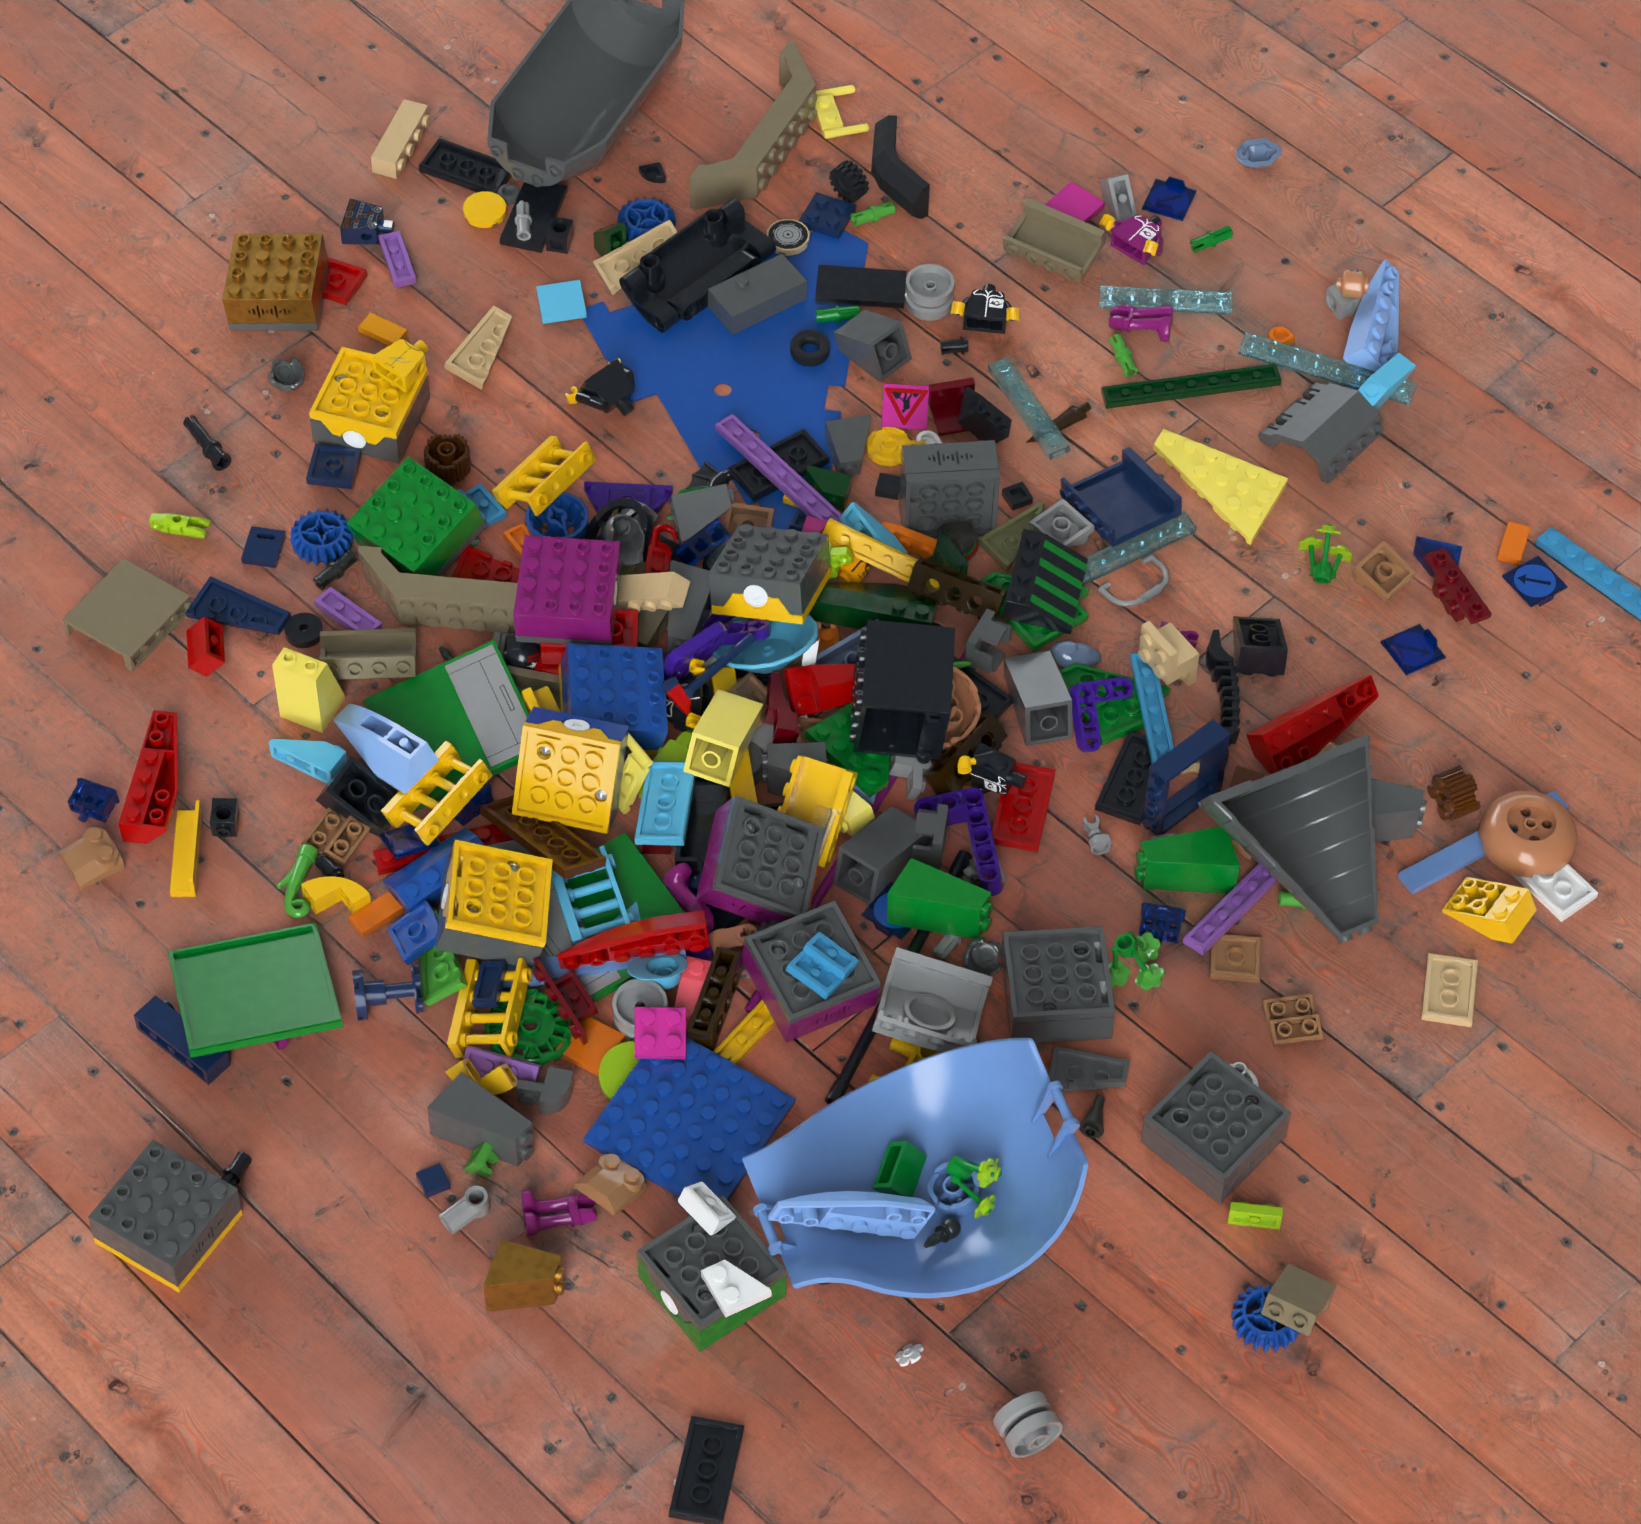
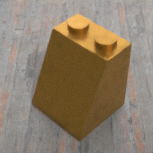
[484,1239,566,1311]

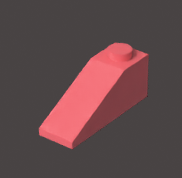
[674,956,712,1037]

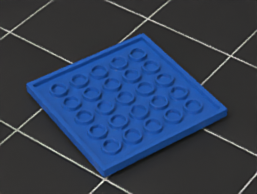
[583,1037,796,1201]

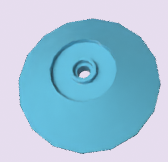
[713,615,818,674]

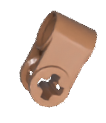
[709,924,758,955]

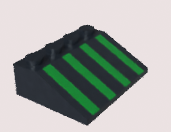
[1002,529,1088,634]

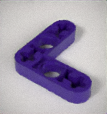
[1070,677,1134,753]

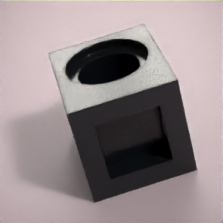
[545,217,574,254]
[210,798,239,838]

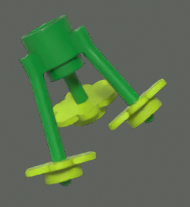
[1298,524,1353,584]
[946,1155,1002,1219]

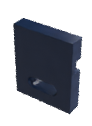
[241,526,286,568]

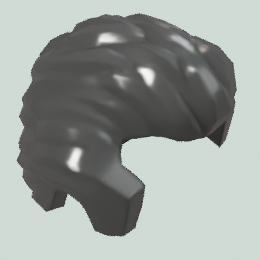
[268,357,305,392]
[963,937,1003,976]

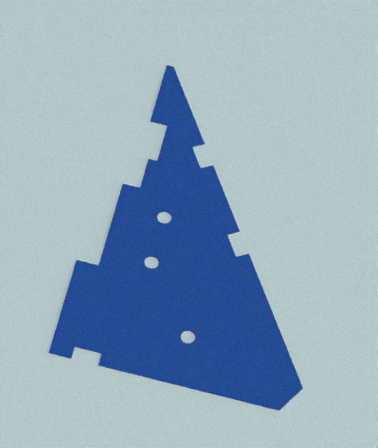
[582,231,868,530]

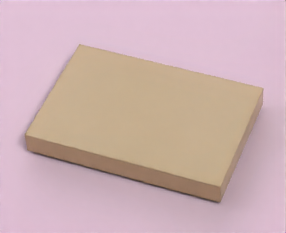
[1421,953,1478,1027]

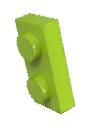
[1228,1201,1283,1230]

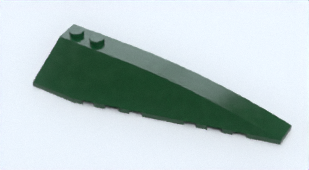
[808,582,939,630]

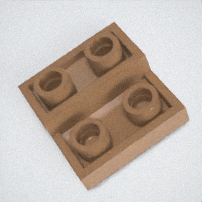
[301,807,371,866]
[1261,993,1323,1046]

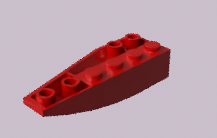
[1246,675,1379,774]
[118,710,179,844]
[557,910,710,970]

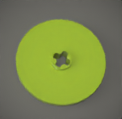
[598,1041,640,1101]

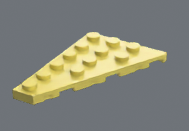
[1153,429,1288,545]

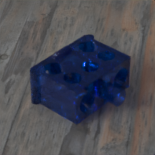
[67,778,120,823]
[453,782,494,826]
[1139,902,1186,945]

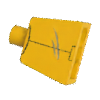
[372,339,428,393]

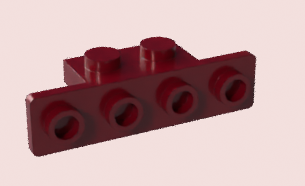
[1424,548,1492,624]
[532,957,598,1045]

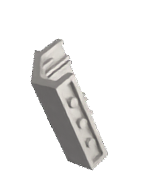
[872,947,993,1053]

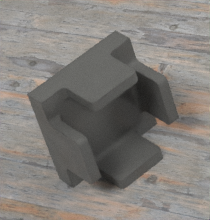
[965,609,1012,673]
[912,804,948,870]

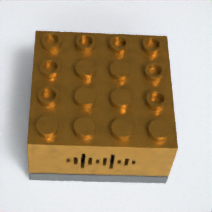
[222,234,329,330]

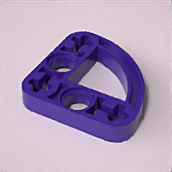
[701,614,772,646]
[663,621,728,682]

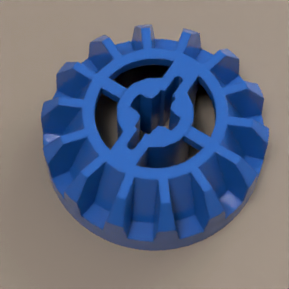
[526,492,589,539]

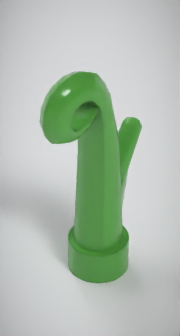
[277,844,319,918]

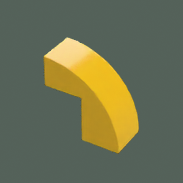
[301,877,371,915]
[445,1058,518,1095]

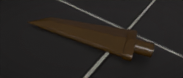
[1025,402,1091,443]

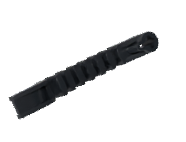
[1200,630,1240,766]

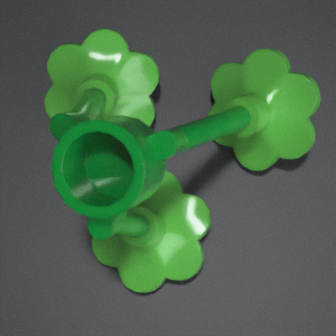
[1108,931,1165,991]

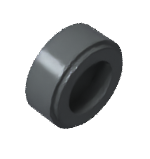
[498,184,520,205]

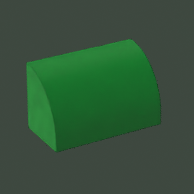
[872,1141,927,1197]

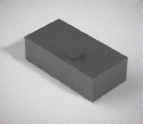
[708,253,807,335]

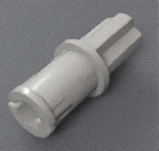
[515,200,532,241]
[933,934,962,960]

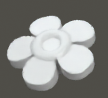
[894,1343,924,1367]

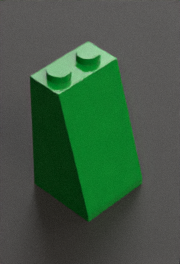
[1134,826,1240,894]
[887,858,993,939]

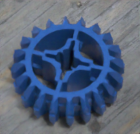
[617,197,676,242]
[290,508,353,566]
[1231,1283,1300,1353]

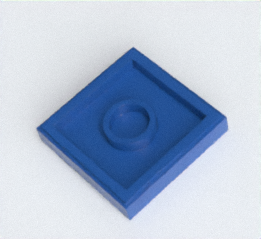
[387,899,438,965]

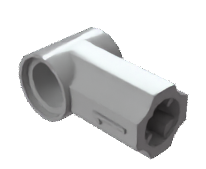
[439,1185,490,1235]

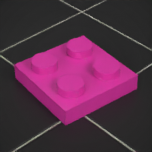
[634,1007,686,1060]

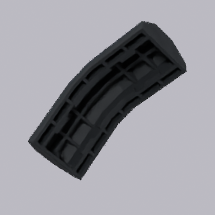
[871,115,930,219]

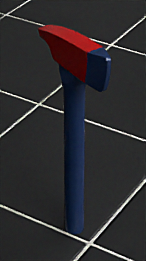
[661,633,755,716]

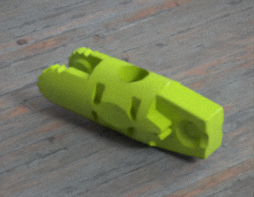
[149,513,211,539]

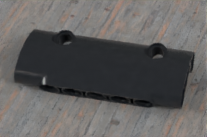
[619,199,776,333]

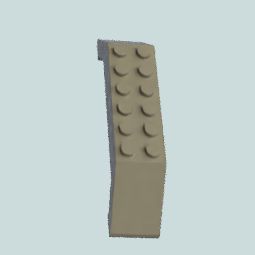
[690,41,818,210]
[358,546,518,634]

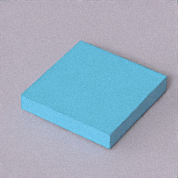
[536,280,587,324]

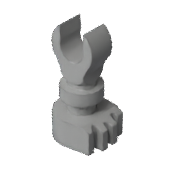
[1083,814,1112,855]

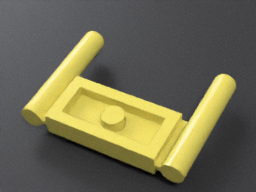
[815,85,870,139]
[618,732,653,814]

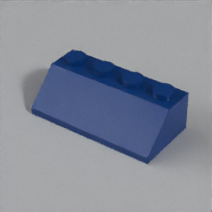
[383,828,484,914]

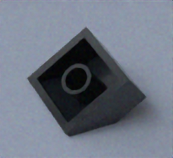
[958,387,1012,444]

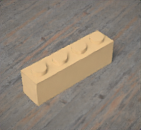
[371,99,431,179]
[617,572,690,613]

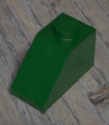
[593,222,626,257]
[806,465,852,511]

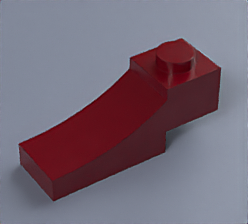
[764,672,801,744]

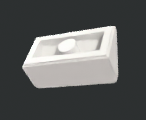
[678,1182,736,1235]

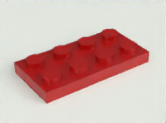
[992,762,1056,852]

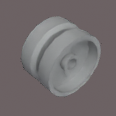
[905,264,955,321]
[612,979,668,1041]
[993,1391,1063,1458]

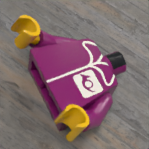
[1099,214,1164,265]

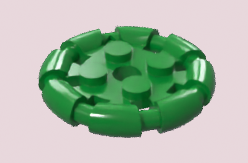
[485,989,572,1067]

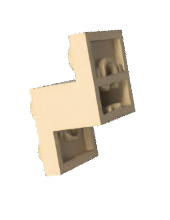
[1138,621,1199,686]

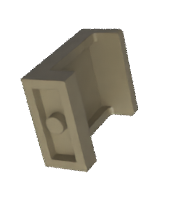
[1261,1263,1336,1336]

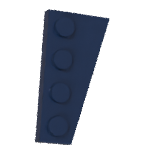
[185,576,291,635]

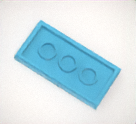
[634,762,696,846]

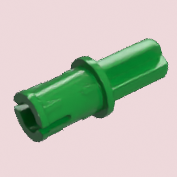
[1190,226,1233,253]
[816,305,860,324]

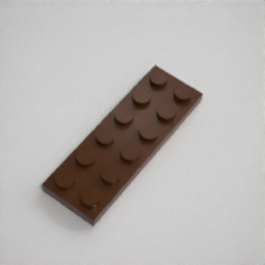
[480,796,606,879]

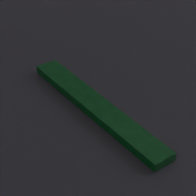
[1101,364,1281,409]

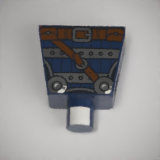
[340,199,394,244]

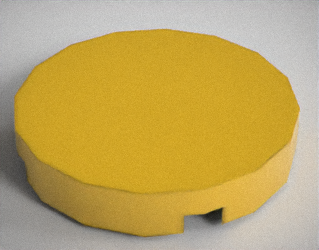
[463,191,507,228]
[866,427,910,467]

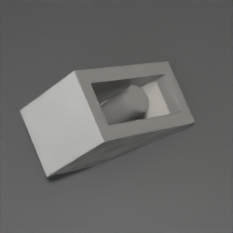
[1100,174,1137,221]

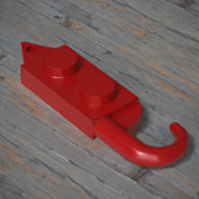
[643,524,678,574]

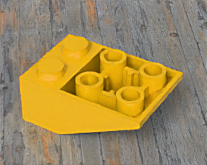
[1442,877,1537,944]

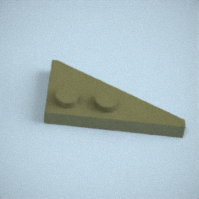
[978,501,1045,572]

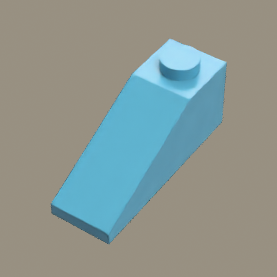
[1358,353,1416,411]
[839,502,908,569]
[269,739,347,784]

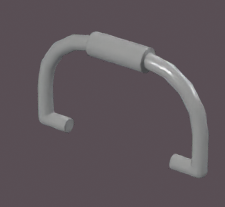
[1098,554,1169,607]

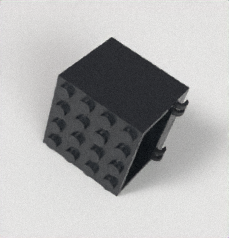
[849,619,955,764]

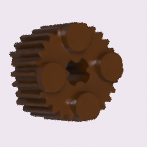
[424,434,471,486]
[1427,765,1481,820]

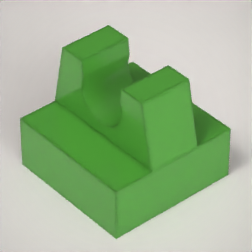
[464,1142,499,1178]

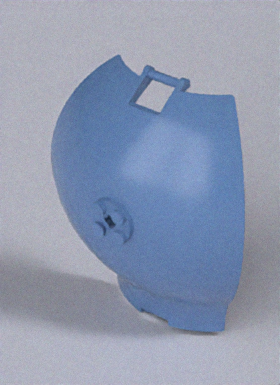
[742,1038,1089,1298]

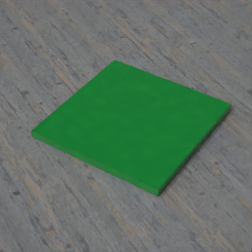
[167,923,343,1058]

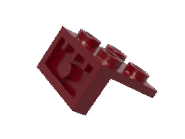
[928,377,975,436]

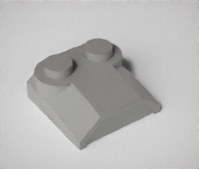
[1029,499,1094,547]

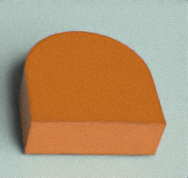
[1268,326,1296,351]

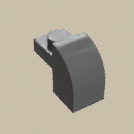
[516,1067,574,1115]

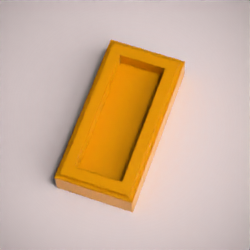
[358,312,408,346]

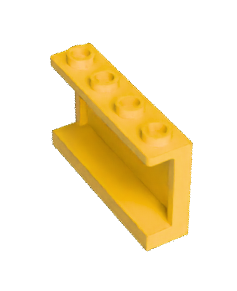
[777,755,858,867]

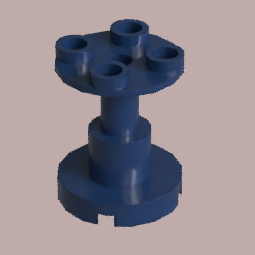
[352,963,424,1021]

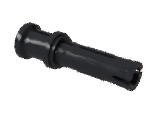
[183,415,232,471]

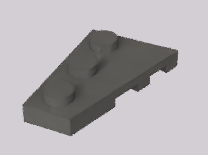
[1049,1046,1130,1092]

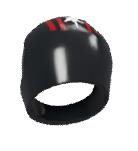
[504,634,541,670]

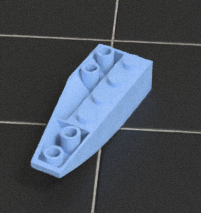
[1343,260,1399,376]
[333,703,439,795]
[768,1191,935,1239]

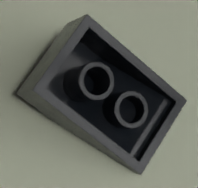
[1233,616,1288,677]
[316,756,397,838]

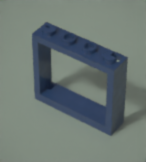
[1142,719,1230,835]

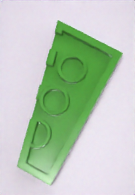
[419,909,467,1006]

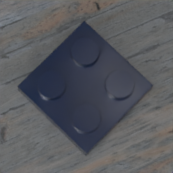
[799,192,856,239]
[306,443,361,489]

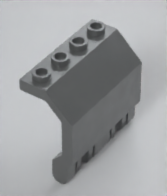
[1258,382,1383,483]

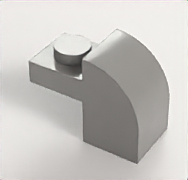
[889,755,932,801]

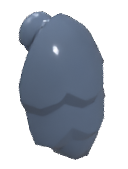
[1236,138,1282,168]
[1050,640,1102,668]

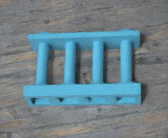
[551,846,635,946]

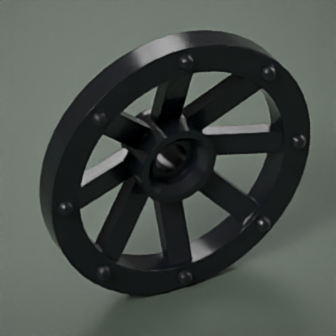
[584,498,652,554]

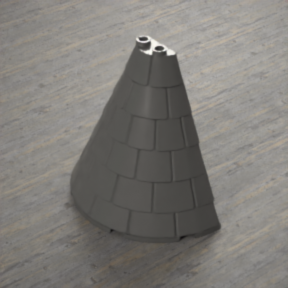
[1198,734,1378,944]

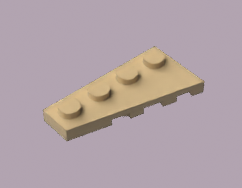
[593,220,677,296]
[444,305,512,390]

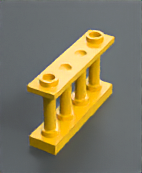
[492,435,596,516]
[381,741,493,846]
[447,958,532,1058]

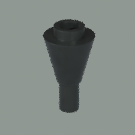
[1079,1095,1105,1138]

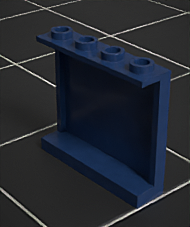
[1060,447,1182,547]

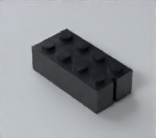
[675,782,729,878]

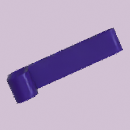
[914,787,1003,896]

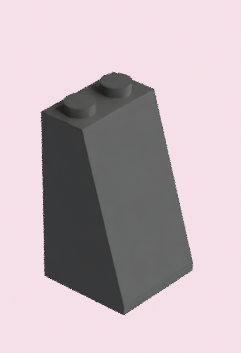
[667,560,712,656]
[1004,650,1073,746]
[833,806,930,907]
[427,1072,535,1167]

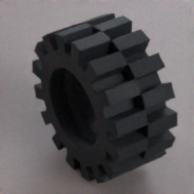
[829,160,869,203]

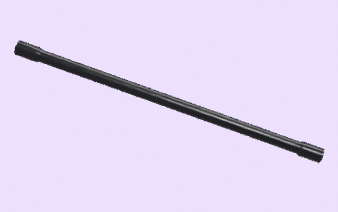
[825,850,972,1105]

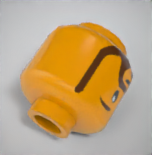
[838,556,871,583]

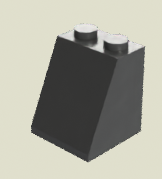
[834,310,912,382]
[669,484,734,545]
[762,742,827,798]
[1372,778,1427,842]

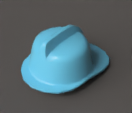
[627,954,687,990]

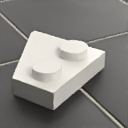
[701,1260,771,1318]

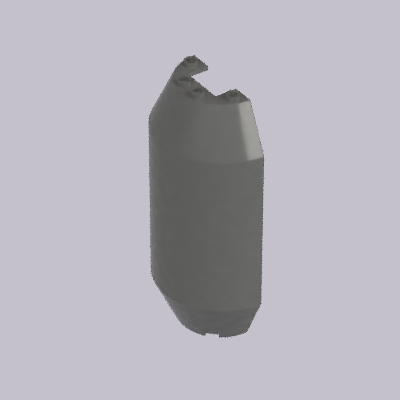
[487,0,685,187]

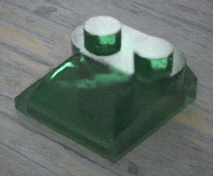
[926,531,968,595]

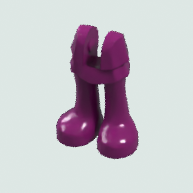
[1109,304,1173,342]
[663,863,714,935]
[521,1189,597,1237]

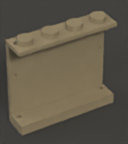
[63,558,191,672]

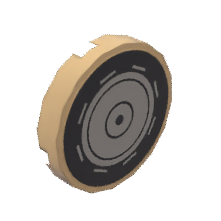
[766,219,810,256]

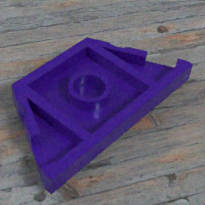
[584,482,673,523]

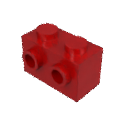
[186,616,225,677]

